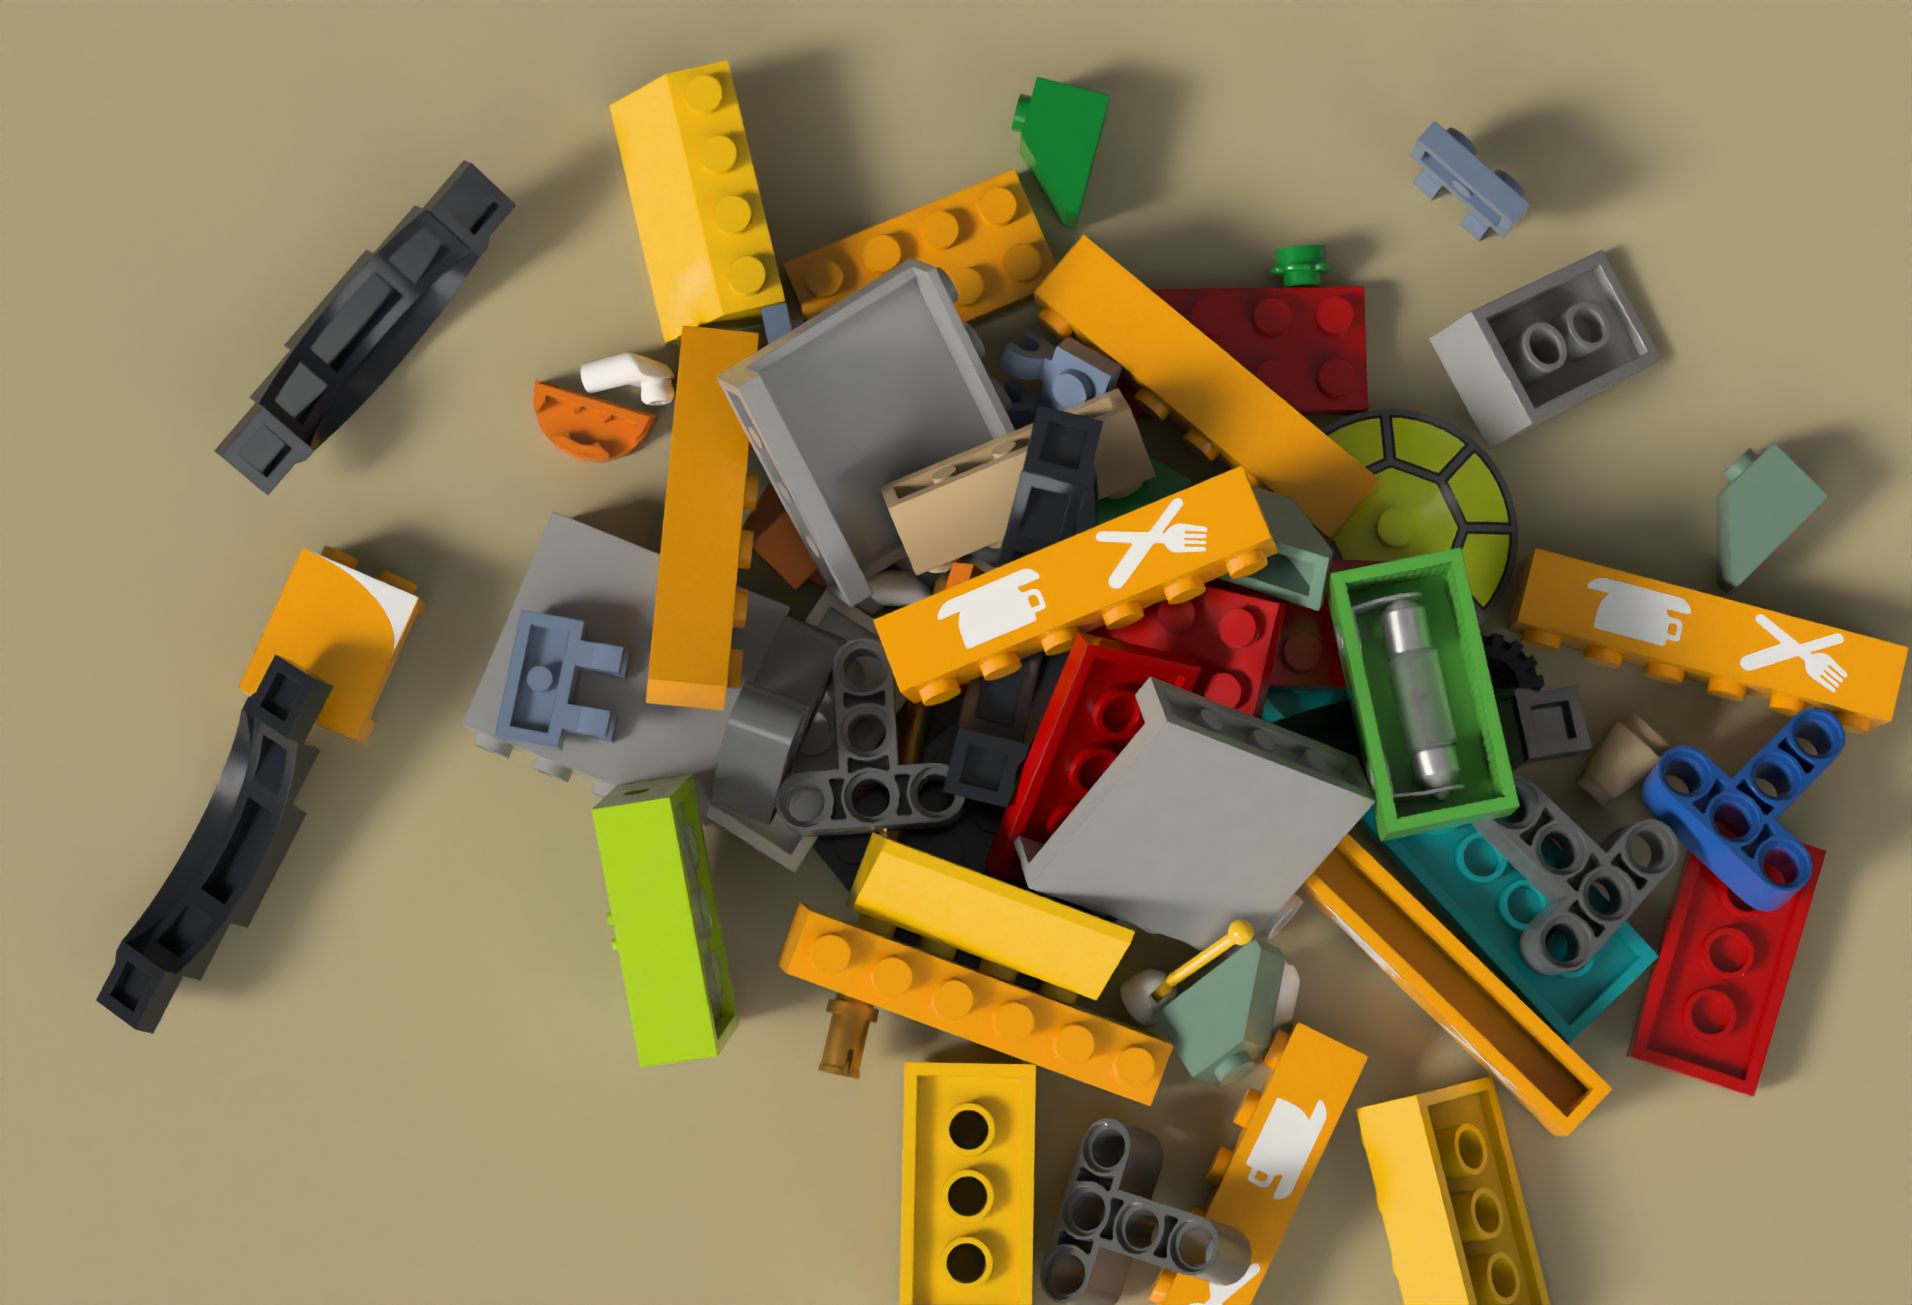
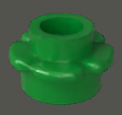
[1270,245,1333,287]

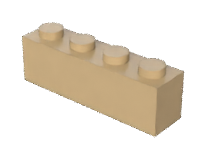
[880,388,1156,576]

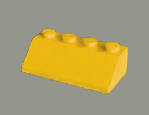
[609,60,786,346]
[846,832,1135,1006]
[1356,1076,1551,1305]

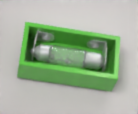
[1325,547,1519,842]

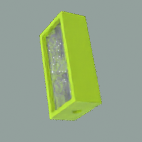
[592,774,739,1068]

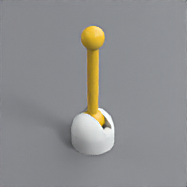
[1120,919,1254,1026]

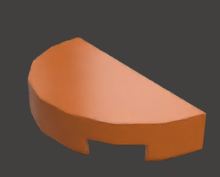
[533,379,658,463]

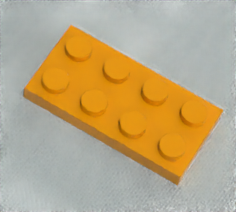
[783,169,1057,325]

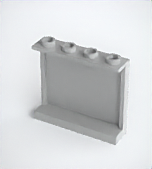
[716,258,1015,607]
[463,511,793,826]
[1014,676,1376,957]

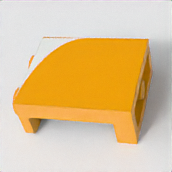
[238,545,427,746]

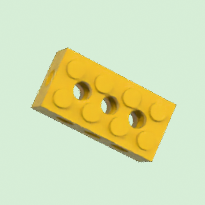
[899,1062,1036,1305]

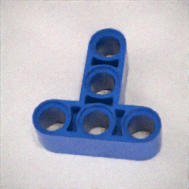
[1640,708,1845,912]

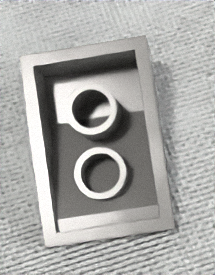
[1429,250,1662,450]

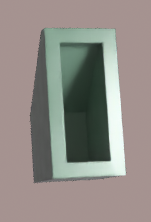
[1716,442,1829,594]
[1218,486,1333,611]
[1154,938,1286,1086]

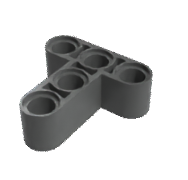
[709,615,847,825]
[775,637,967,837]
[1472,774,1679,976]
[1040,1118,1252,1305]

